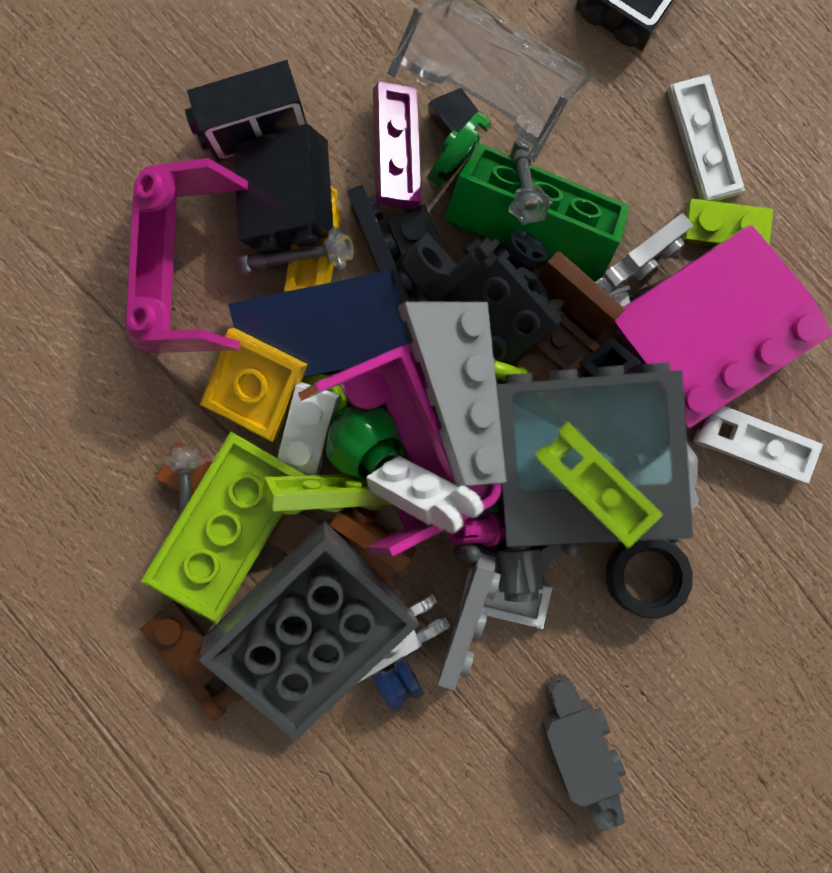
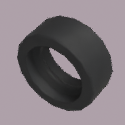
[606,539,693,619]

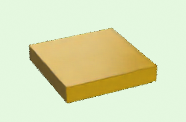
[199,328,308,442]

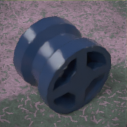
[373,656,424,712]

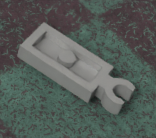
[595,213,693,294]

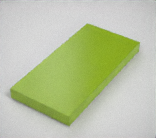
[141,432,305,625]

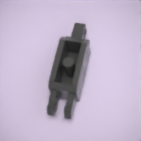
[541,673,626,832]

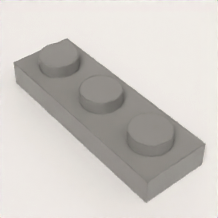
[438,553,501,691]

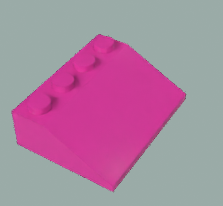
[613,225,832,428]

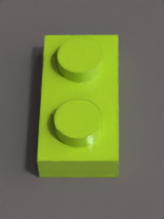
[682,198,774,247]

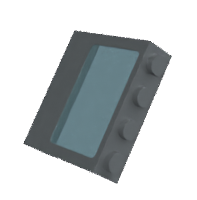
[496,362,693,547]

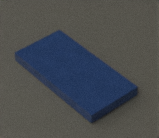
[229,270,408,376]

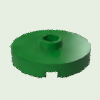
[426,111,492,189]

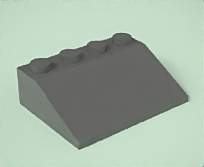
[198,520,420,741]

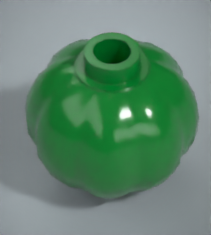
[325,405,403,481]

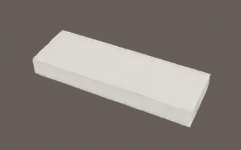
[667,74,745,201]

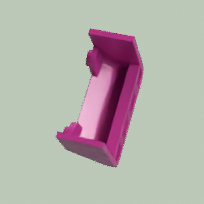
[125,158,248,353]
[298,342,501,556]

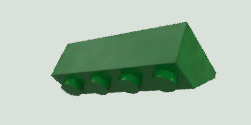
[444,143,630,282]

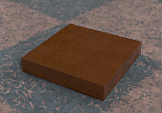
[538,251,625,341]

